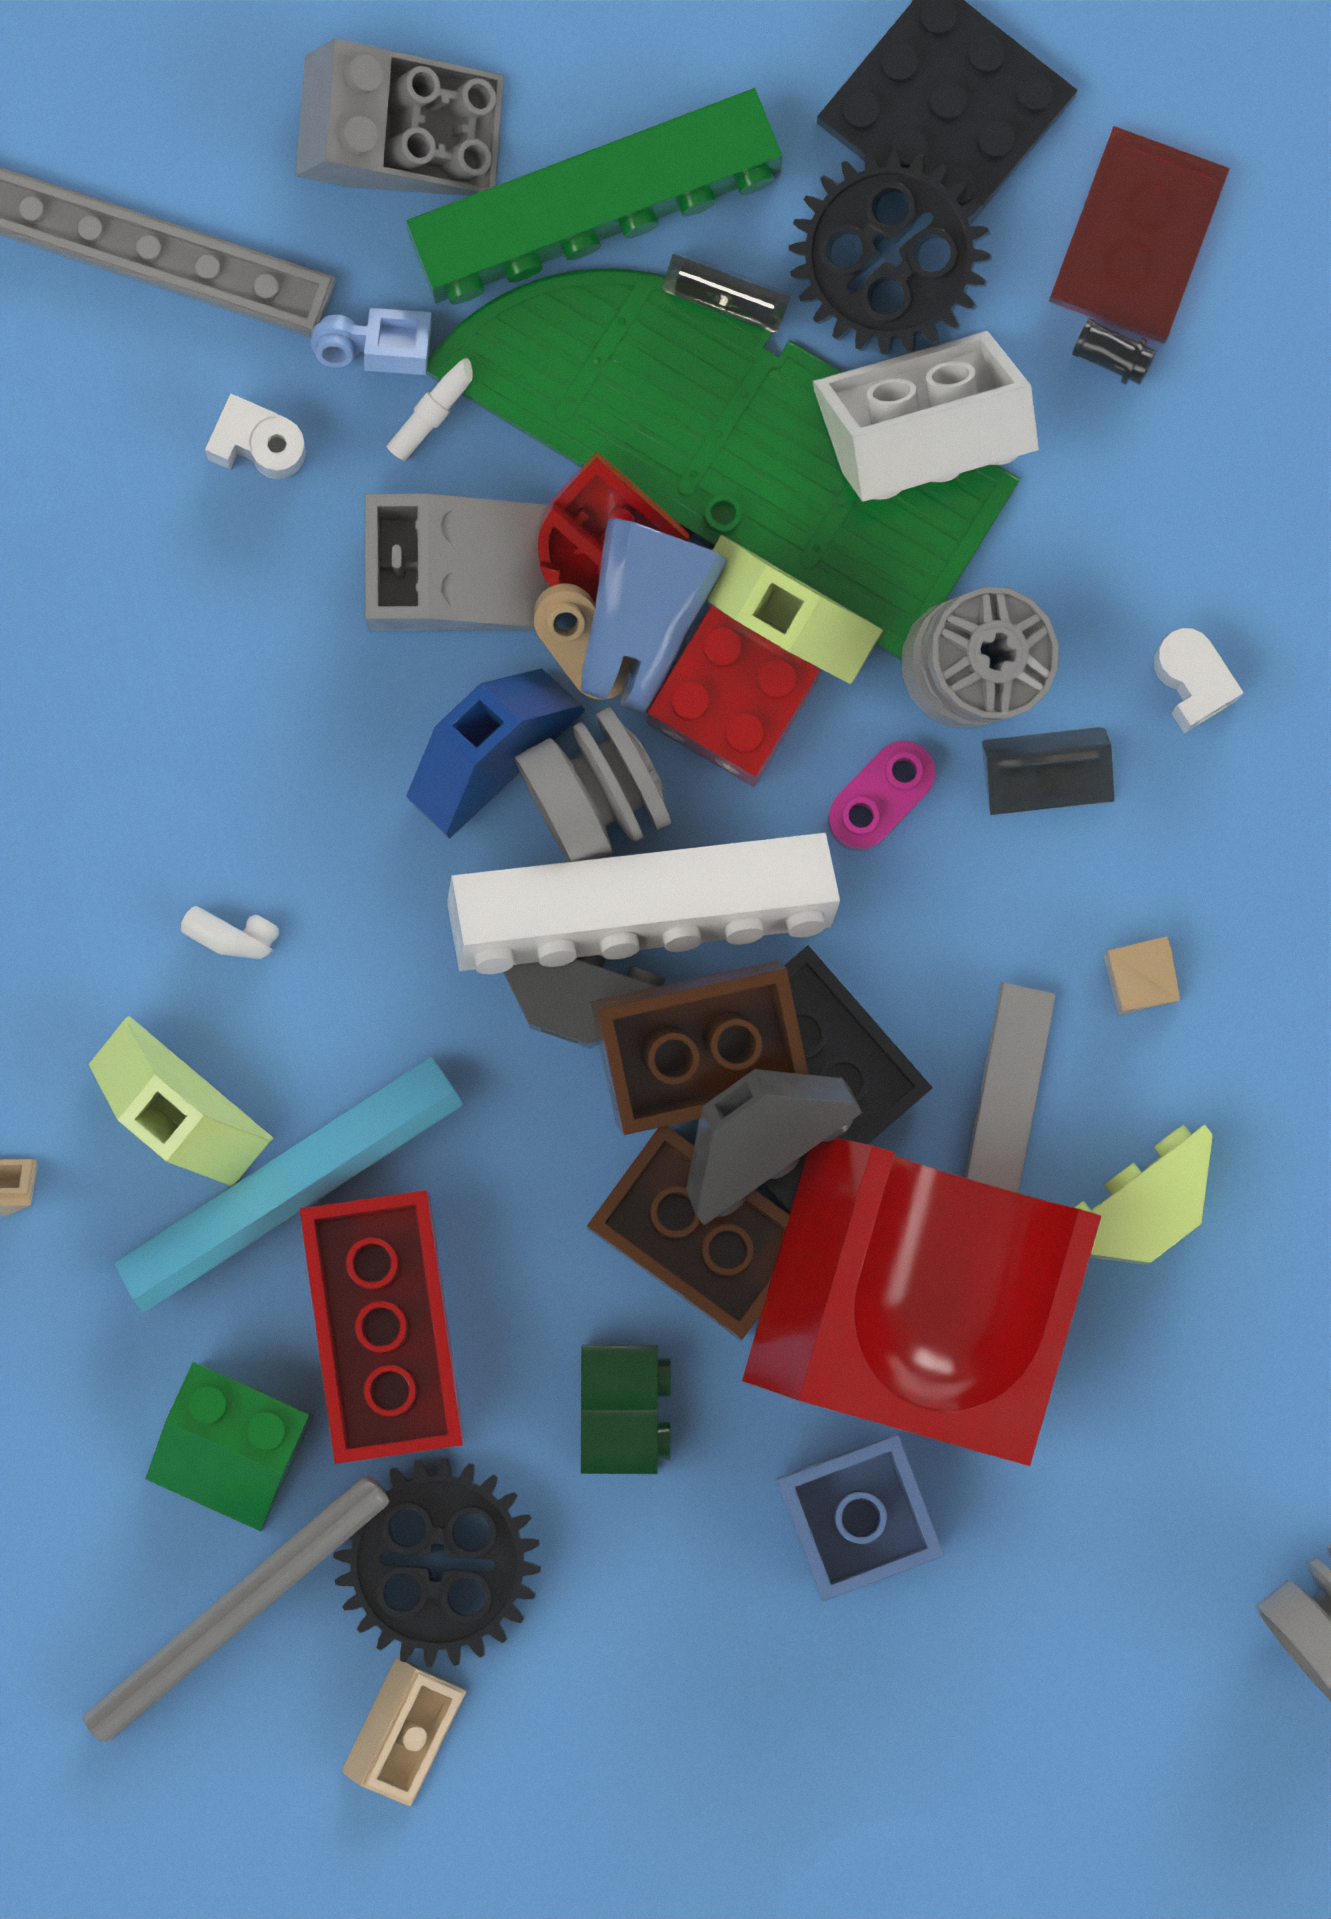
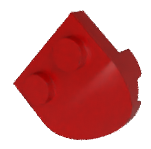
[538,451,689,603]

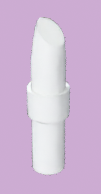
[386,358,473,462]

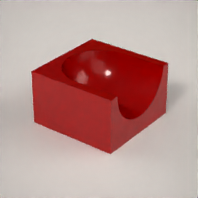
[742,1138,1101,1466]

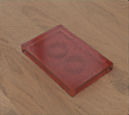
[1049,126,1230,344]

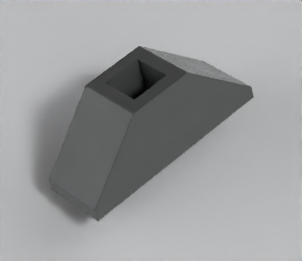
[503,955,666,1048]
[686,1069,862,1225]

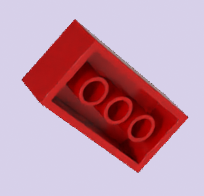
[299,1190,465,1464]

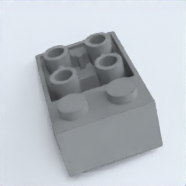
[295,39,504,196]
[365,494,557,632]

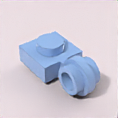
[311,308,432,375]

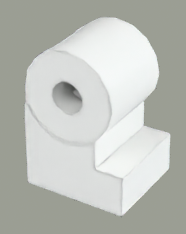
[205,393,306,480]
[1154,628,1244,734]

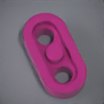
[828,741,935,851]

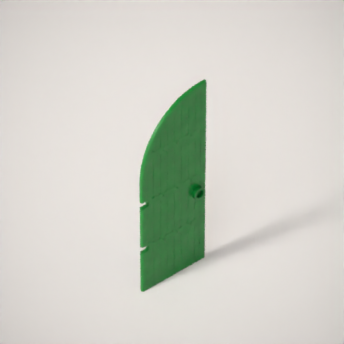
[426,268,1021,661]

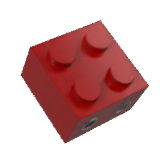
[647,605,820,787]

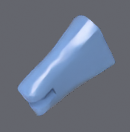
[581,518,727,715]

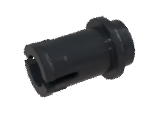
[1072,318,1156,385]

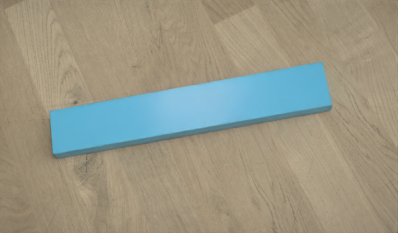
[113,1056,464,1314]

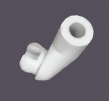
[181,906,279,959]

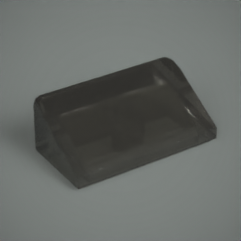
[662,251,792,333]
[982,727,1115,815]

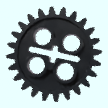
[789,150,992,355]
[333,1458,541,1667]

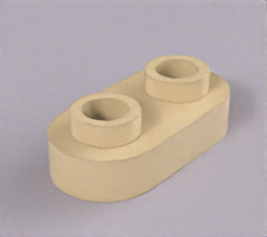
[533,583,632,700]

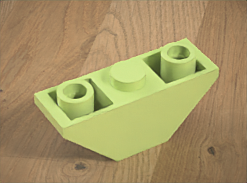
[707,535,884,685]
[88,1016,273,1186]
[1074,1124,1213,1265]

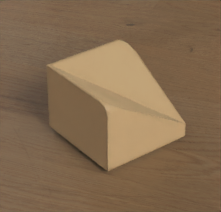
[1103,936,1180,1016]

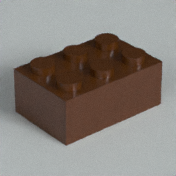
[590,960,809,1135]
[587,1126,790,1341]

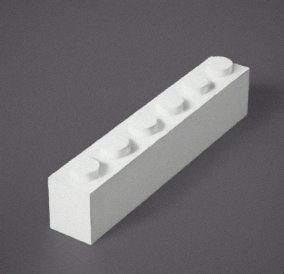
[447,833,840,974]

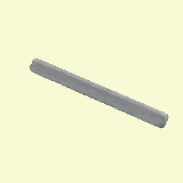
[83,1477,389,1742]

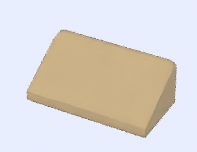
[342,1658,467,1807]

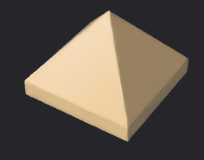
[0,1159,38,1217]

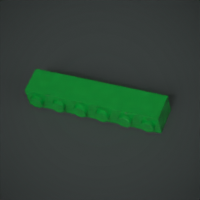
[406,88,782,305]

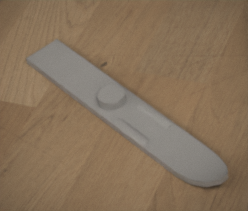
[964,982,1056,1193]

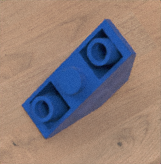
[406,668,585,839]

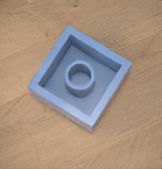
[776,1434,944,1602]

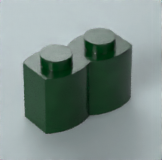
[581,1345,671,1474]

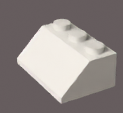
[813,331,1039,502]

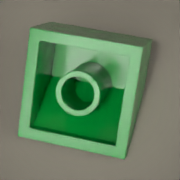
[145,1362,315,1532]

